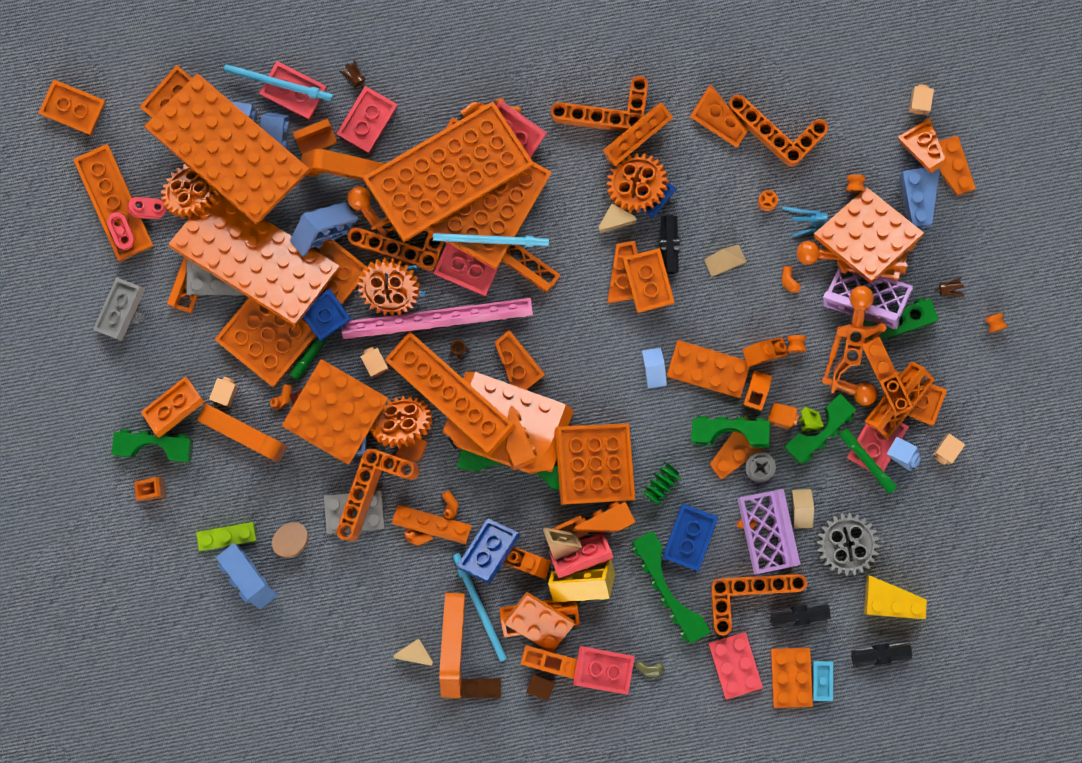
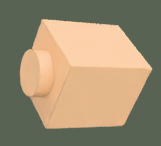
[909,84,934,115]
[360,347,389,379]
[209,377,238,408]
[933,434,965,465]

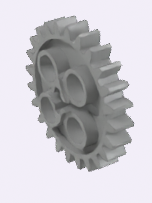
[816,513,880,576]

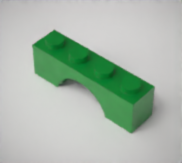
[783,393,856,464]
[691,416,771,448]
[111,429,194,463]

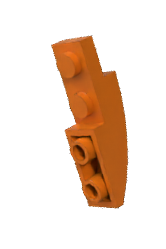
[861,337,914,416]
[520,645,577,679]

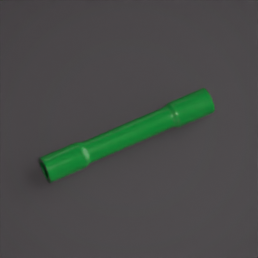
[289,335,331,381]
[838,428,897,494]

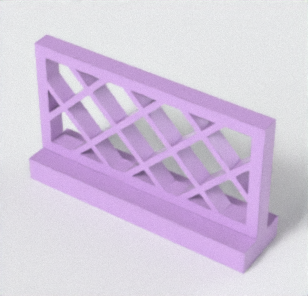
[823,268,913,330]
[737,489,801,575]

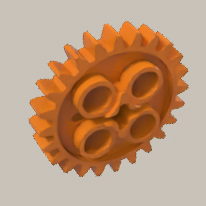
[606,153,669,213]
[161,164,219,219]
[358,258,420,316]
[371,396,433,448]

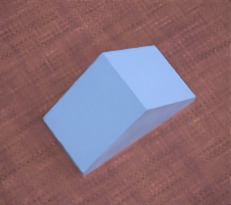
[642,348,667,389]

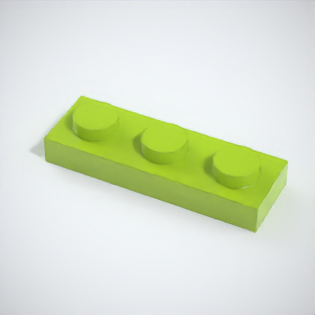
[196,522,257,551]

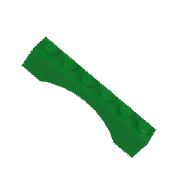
[457,449,560,491]
[631,530,711,644]

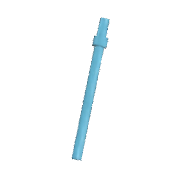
[224,64,334,102]
[433,233,549,247]
[452,553,507,662]

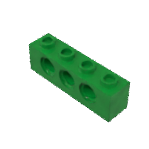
[858,297,939,341]

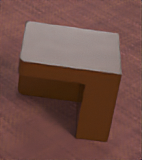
[526,674,555,701]

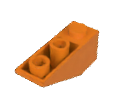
[505,405,537,471]
[571,501,636,533]
[503,547,552,579]

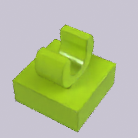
[799,407,824,432]

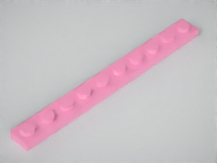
[342,298,533,339]

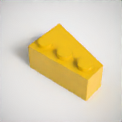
[548,559,615,602]
[864,575,927,619]

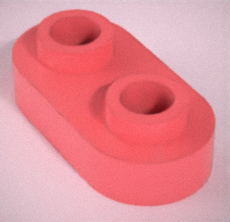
[127,197,166,219]
[107,213,135,250]

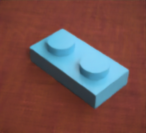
[813,661,833,701]

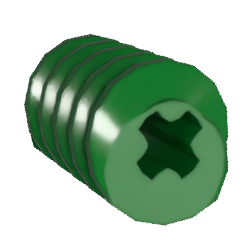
[640,462,682,505]

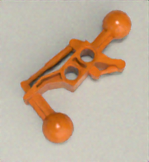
[347,186,394,236]
[796,241,917,281]
[822,286,886,406]

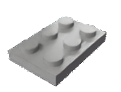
[186,258,244,296]
[93,278,145,341]
[324,490,385,534]

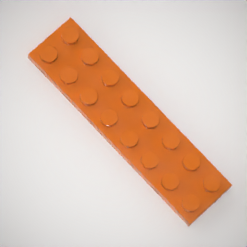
[385,332,516,455]

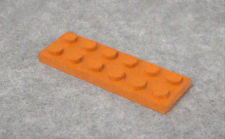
[73,144,154,262]

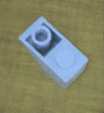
[887,436,921,471]

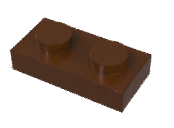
[462,678,501,698]

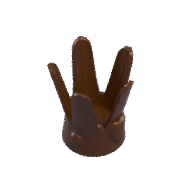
[339,60,366,88]
[934,277,964,297]
[450,340,470,360]

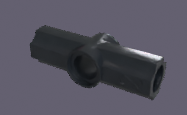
[660,215,680,274]
[770,603,831,629]
[851,642,912,667]

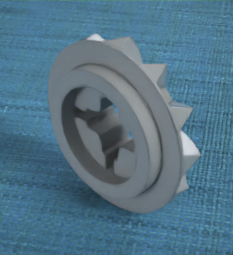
[745,452,776,483]

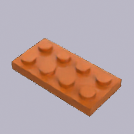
[666,340,749,399]

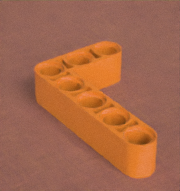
[551,76,648,132]
[728,95,828,167]
[301,149,385,181]
[347,227,446,271]
[197,403,288,463]
[337,449,420,542]
[710,574,807,635]
[439,593,465,698]

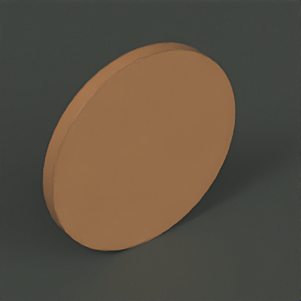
[272,522,309,558]

